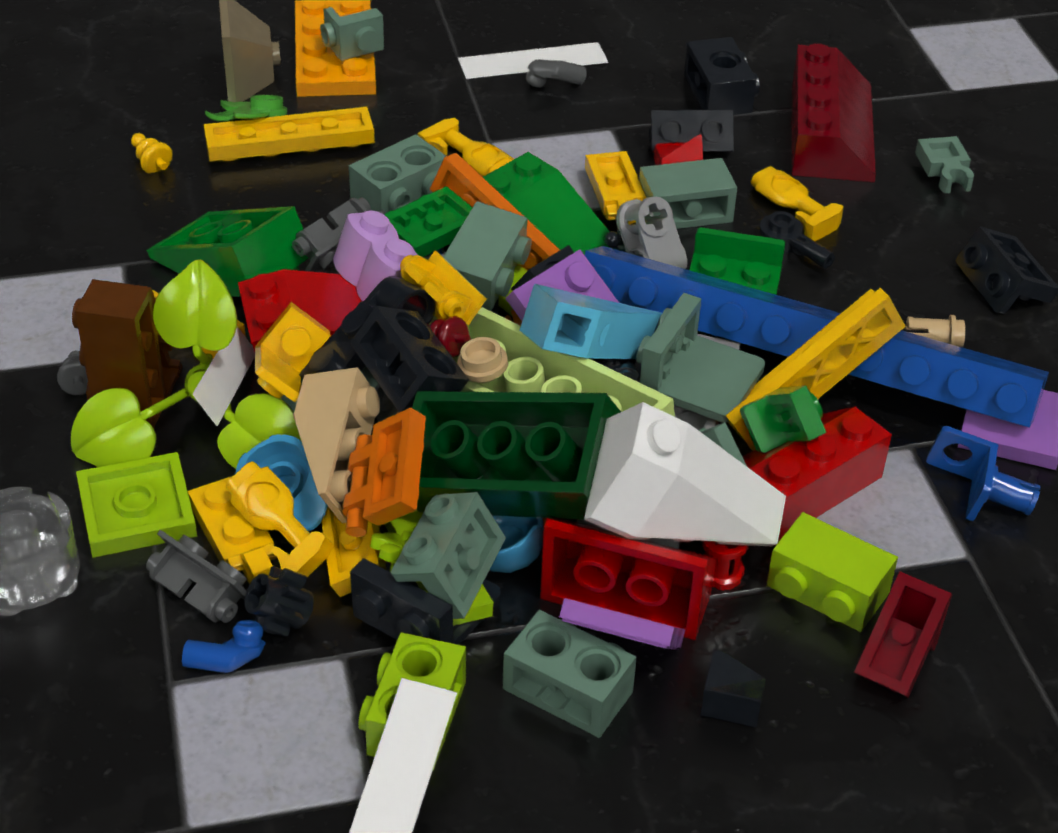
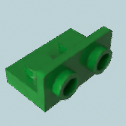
[384,186,473,257]
[690,227,785,295]

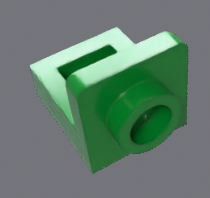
[740,385,826,453]

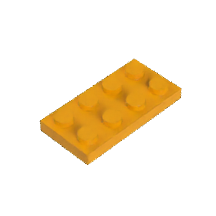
[295,0,376,97]

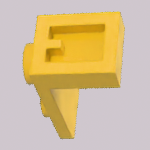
[255,302,331,403]

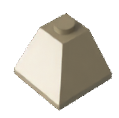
[219,0,281,102]

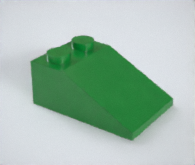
[483,152,617,255]
[147,206,308,297]

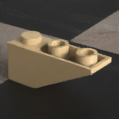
[293,367,380,524]

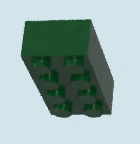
[412,391,621,520]

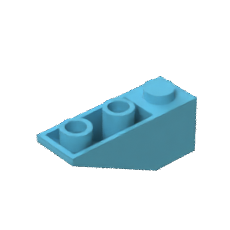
[520,284,662,359]

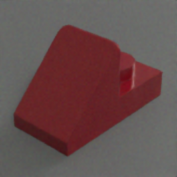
[854,571,952,698]

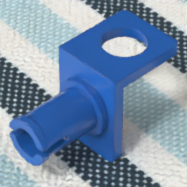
[926,426,1040,521]

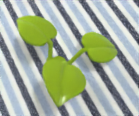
[71,259,302,469]

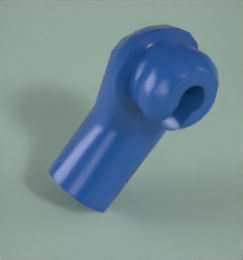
[182,620,265,673]

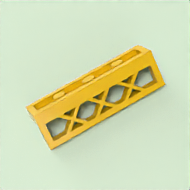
[726,288,906,451]

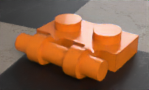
[342,407,426,537]

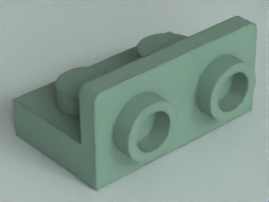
[391,492,506,619]

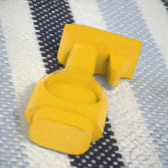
[417,118,514,177]
[751,166,843,241]
[226,461,334,577]

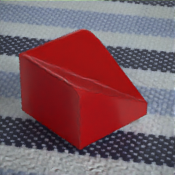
[654,134,703,165]

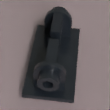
[649,110,734,152]

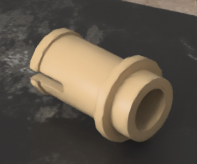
[905,315,965,347]

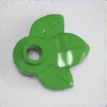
[205,95,287,122]

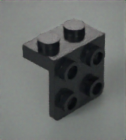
[350,558,500,645]

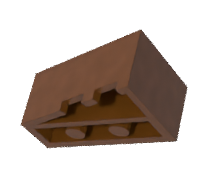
[72,279,183,429]

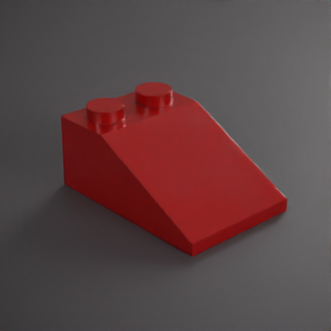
[238,269,362,352]

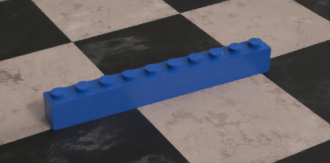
[585,246,1049,428]

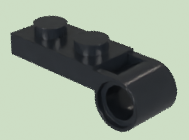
[299,276,435,378]

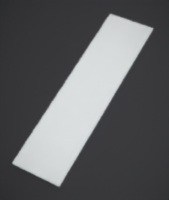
[458,42,609,79]
[349,678,457,833]

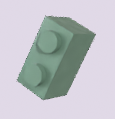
[639,158,737,229]
[443,201,532,311]

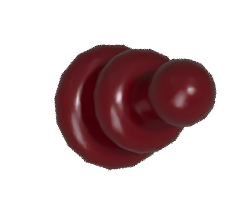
[427,316,471,358]

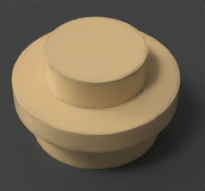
[457,337,508,383]

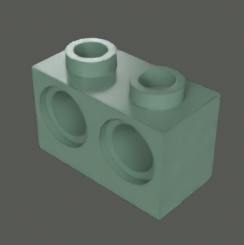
[349,134,446,213]
[503,610,637,738]

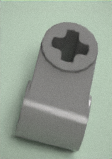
[616,196,687,269]

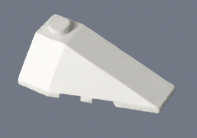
[584,402,786,547]

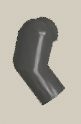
[526,59,586,88]

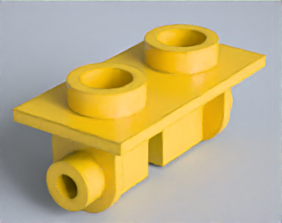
[400,251,487,326]

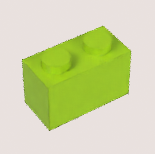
[766,512,898,632]

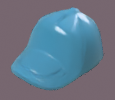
[235,434,328,532]

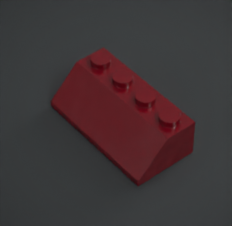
[792,43,876,182]

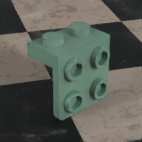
[636,293,765,422]

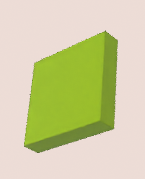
[76,452,197,558]

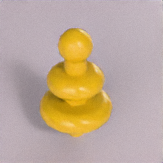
[131,133,173,173]

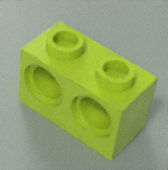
[359,632,466,771]

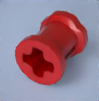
[701,541,749,591]

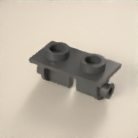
[292,197,385,272]
[146,530,247,623]

